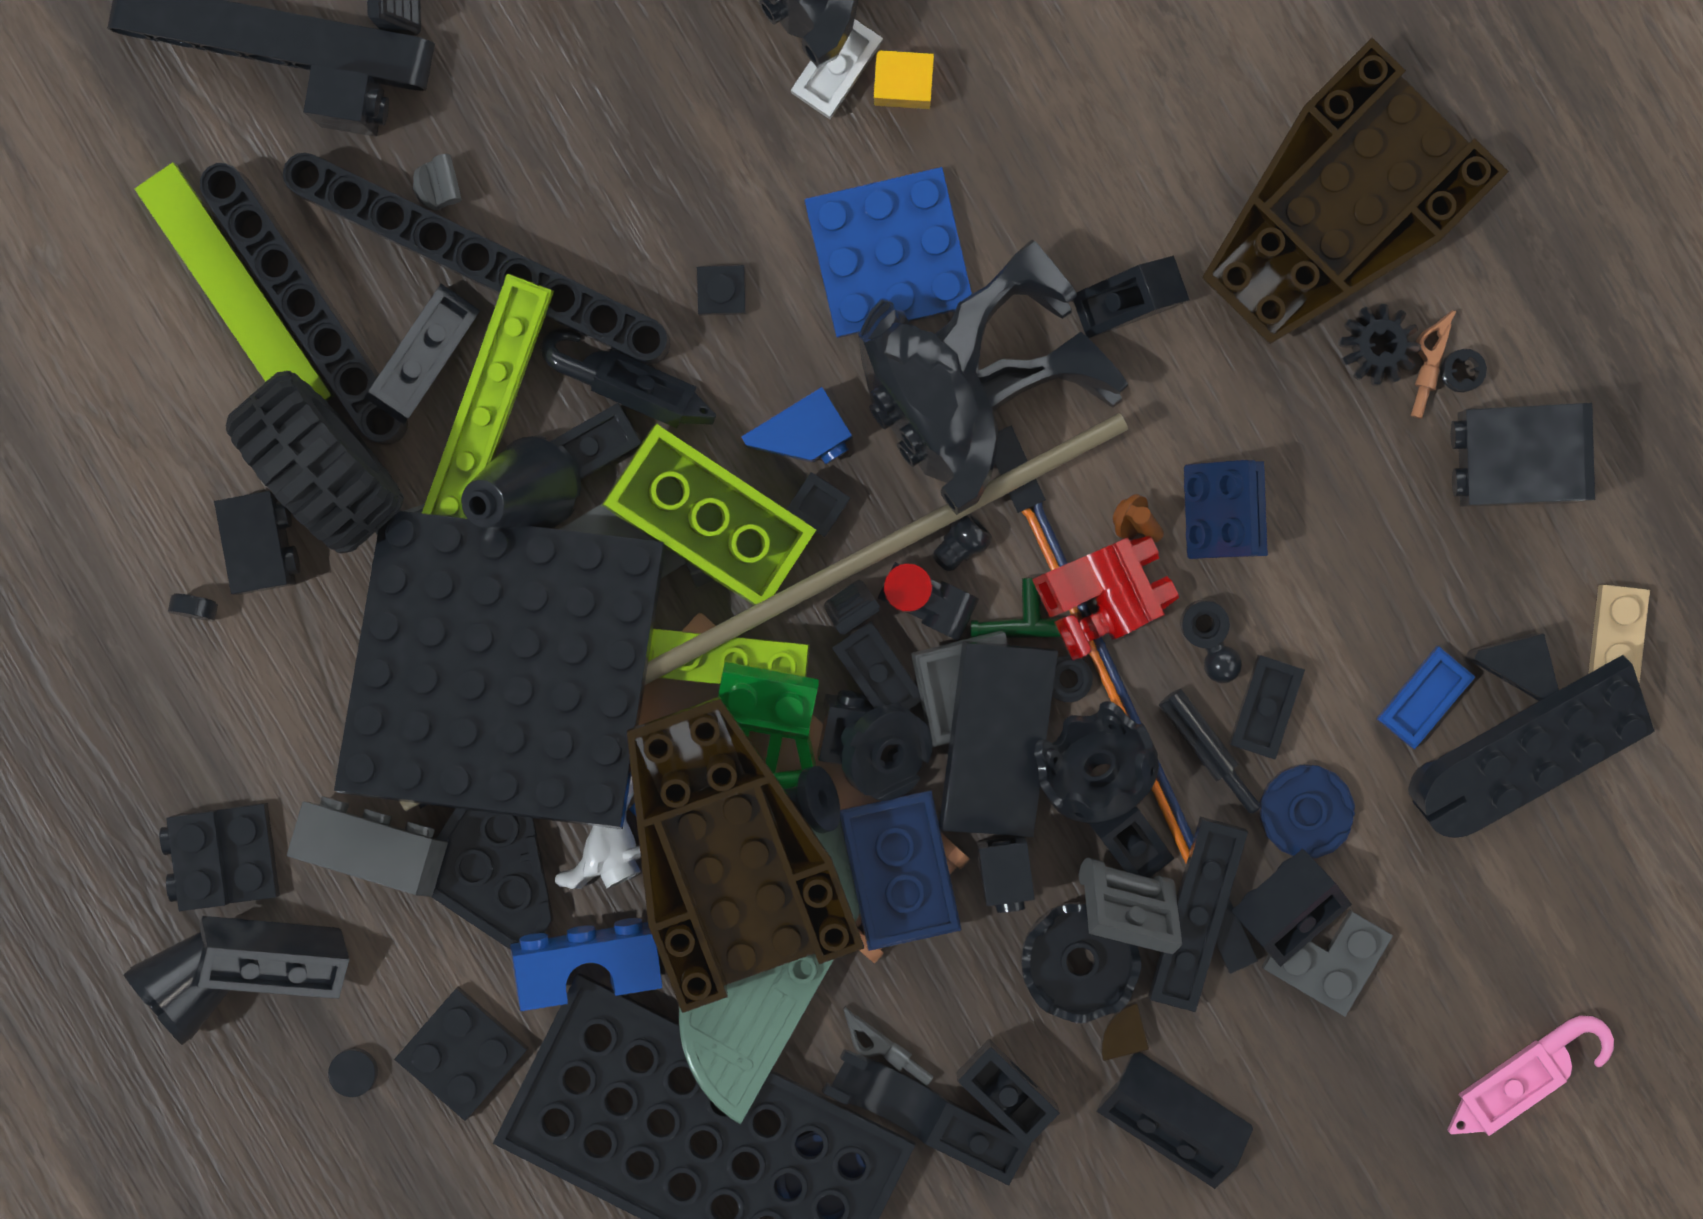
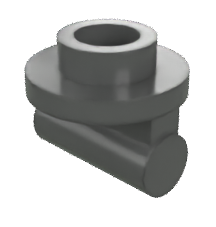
[413,154,462,210]

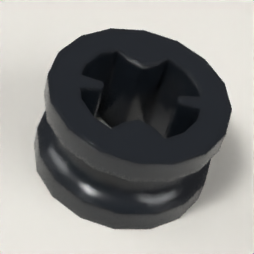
[1440,349,1487,393]

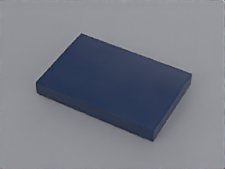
[840,791,962,951]

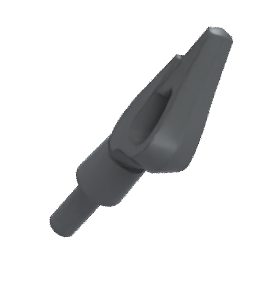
[843,1006,934,1086]

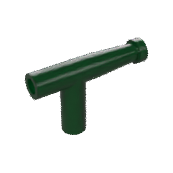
[971,578,1061,638]

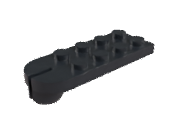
[1408,655,1655,838]

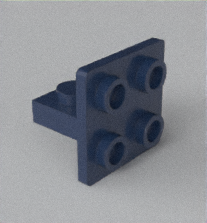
[1184,460,1268,559]

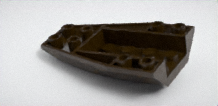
[1202,38,1509,345]
[627,697,864,1013]

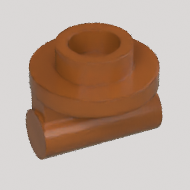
[1113,494,1164,543]

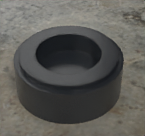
[168,593,218,621]
[328,1048,378,1097]

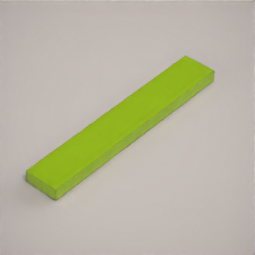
[134,162,335,401]
[422,274,554,519]

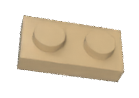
[1588,585,1650,683]

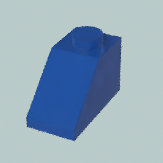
[741,387,853,465]

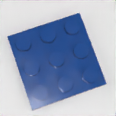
[804,167,972,339]

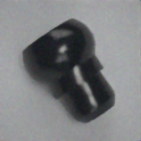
[933,514,992,571]

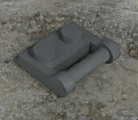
[1079,857,1182,955]

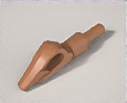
[1411,310,1457,419]

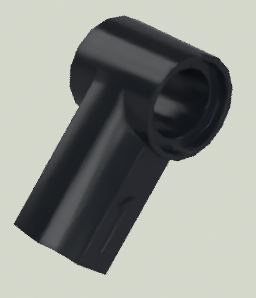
[878,562,979,641]

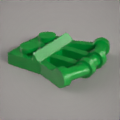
[718,662,819,789]

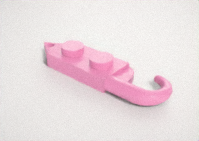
[1447,1016,1614,1136]

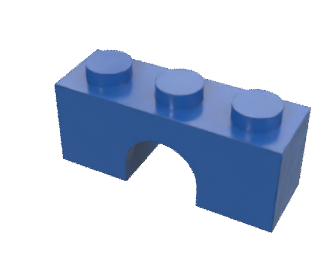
[510,918,662,1011]

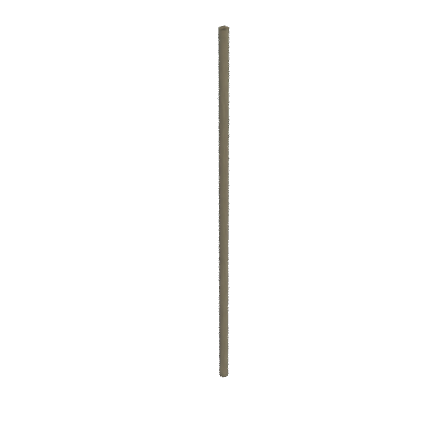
[399,413,1128,811]

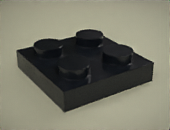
[394,986,529,1121]

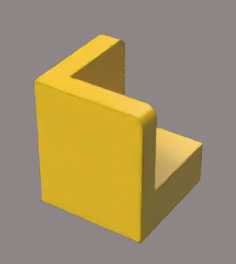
[874,50,934,109]

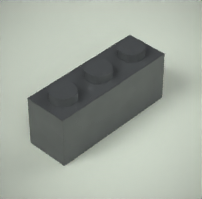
[287,796,448,897]

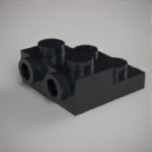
[159,803,280,912]

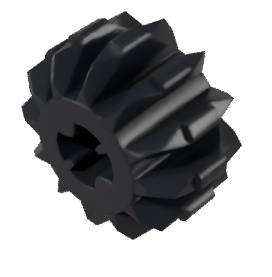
[1338,304,1421,386]

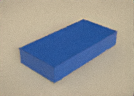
[1376,646,1475,749]

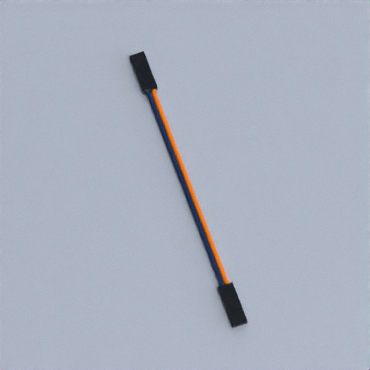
[994,425,1258,974]

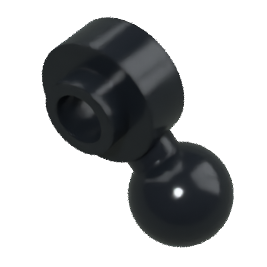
[1180,599,1242,683]

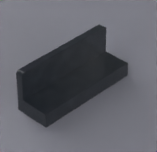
[196,916,349,999]
[1096,1052,1253,1189]

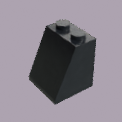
[1450,403,1595,507]

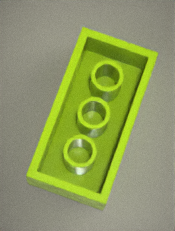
[601,424,816,606]

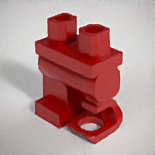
[1032,536,1179,660]

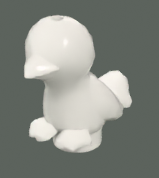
[555,776,641,890]

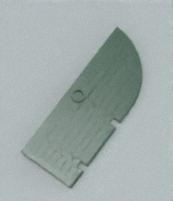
[679,820,860,1124]

